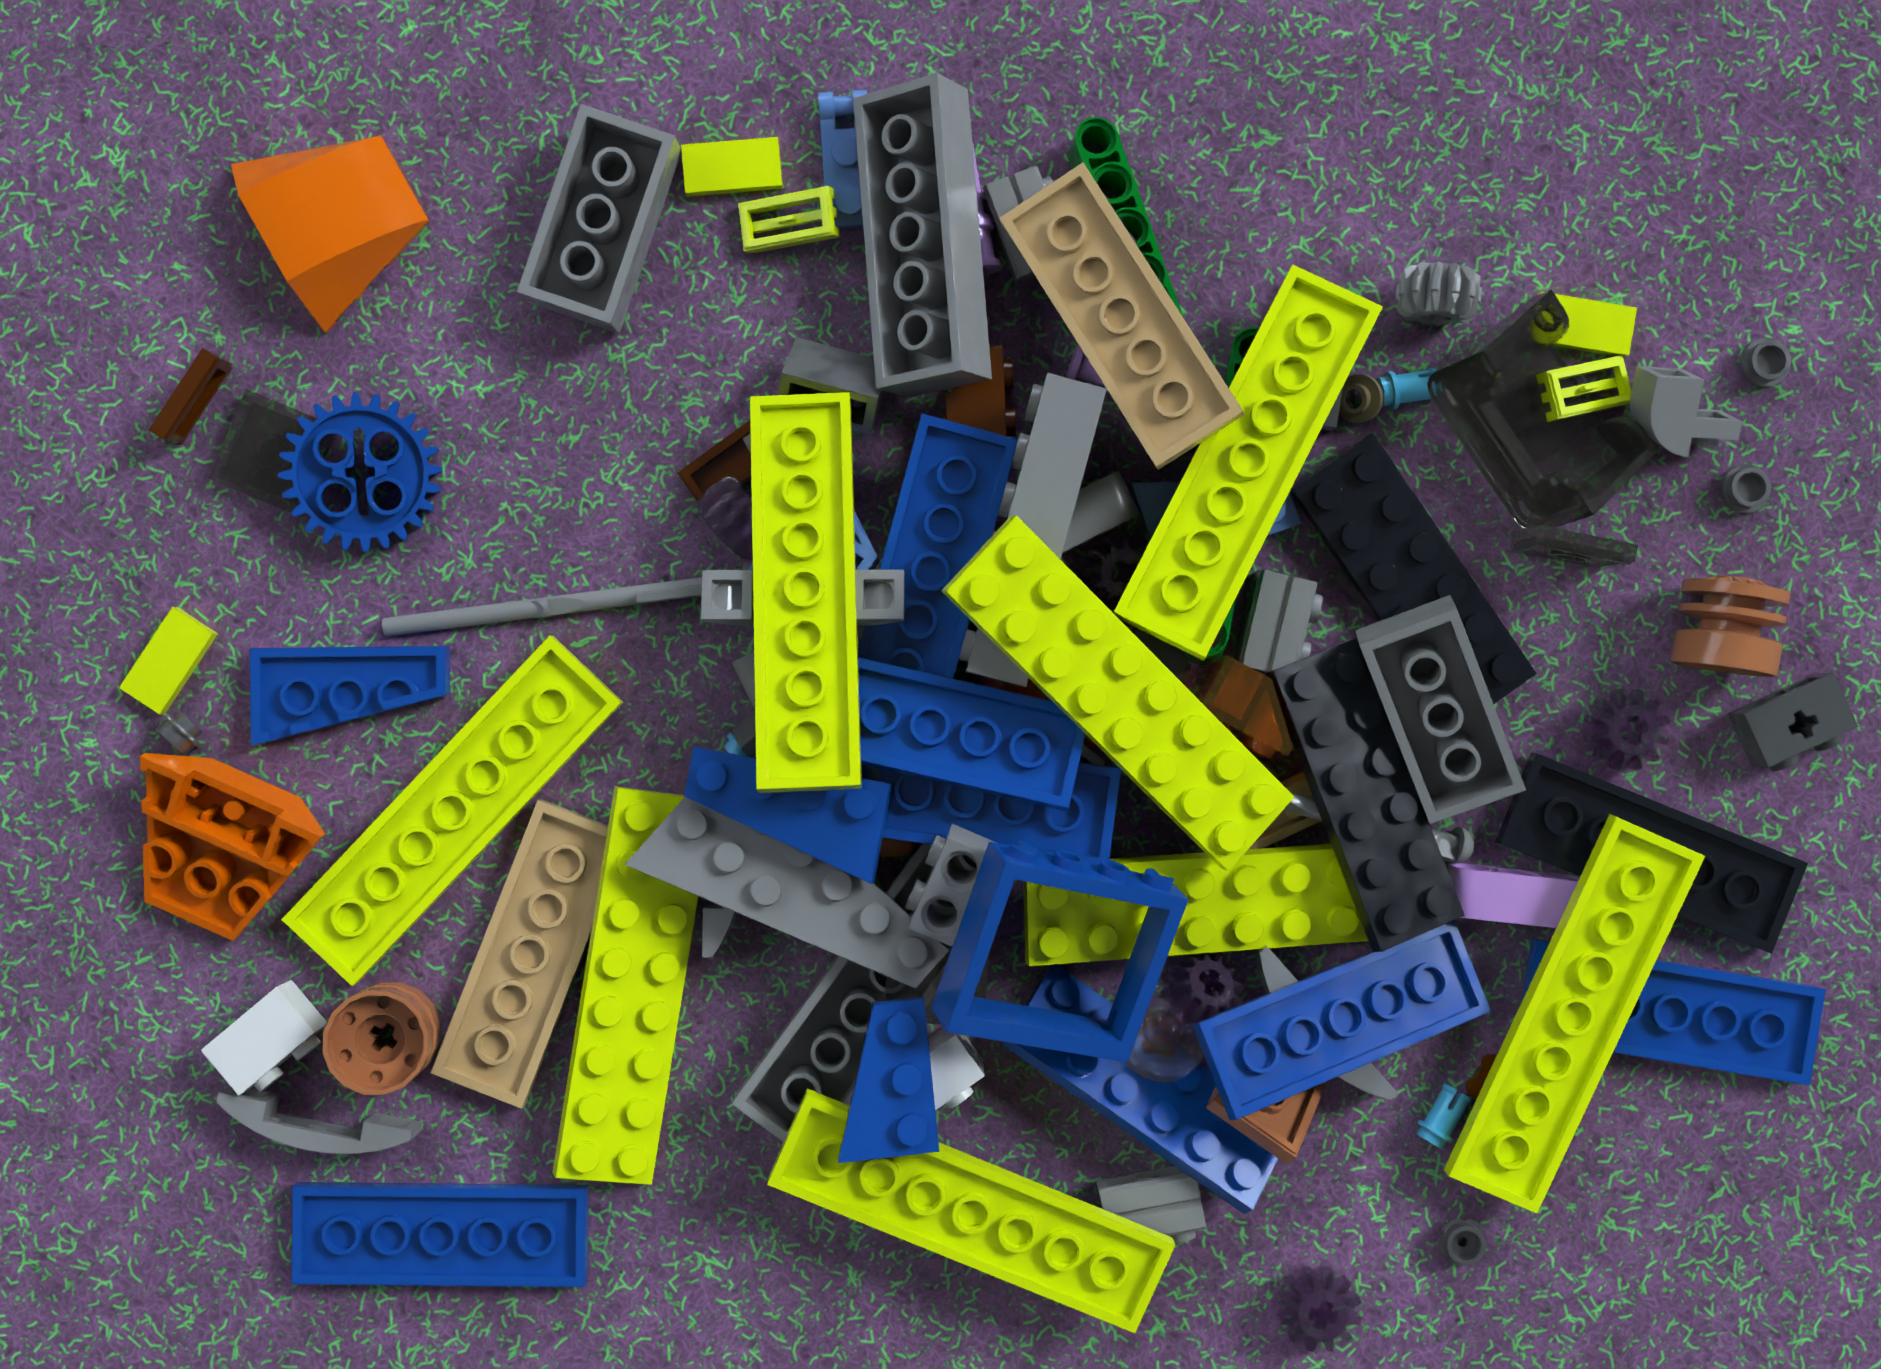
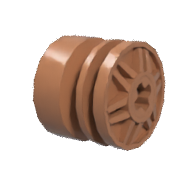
[1670,575,1791,677]
[322,982,441,1095]

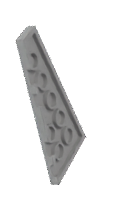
[625,797,949,988]

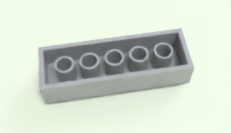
[853,73,992,397]
[959,373,1107,688]

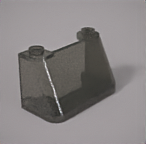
[1427,289,1658,533]

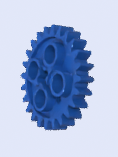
[278,392,443,552]

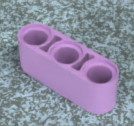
[1447,863,1580,928]

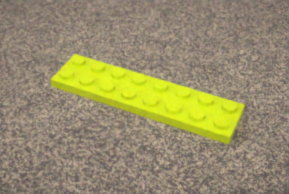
[1113,264,1383,661]
[750,392,862,793]
[941,515,1294,871]
[281,635,623,987]
[552,786,698,1185]
[1444,814,1705,1214]
[1023,844,1368,966]
[767,1088,1176,1333]

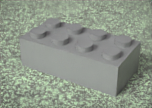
[517,104,682,334]
[1355,595,1526,824]

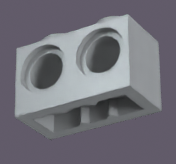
[905,824,999,946]

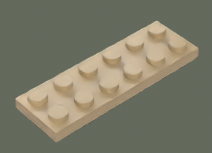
[999,162,1244,470]
[431,799,608,1109]

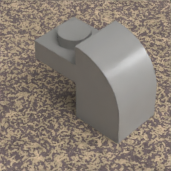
[1630,366,1743,457]

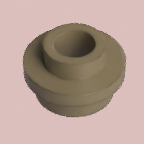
[1339,374,1383,423]

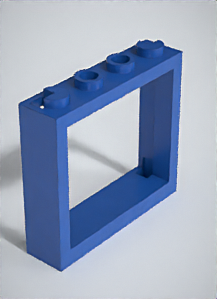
[931,841,1189,1063]

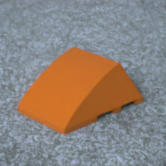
[231,135,429,334]
[140,753,326,941]

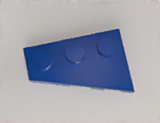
[837,997,939,1163]

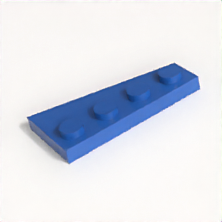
[250,646,450,746]
[684,747,893,884]

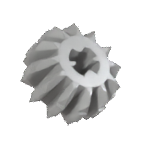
[1395,261,1482,326]

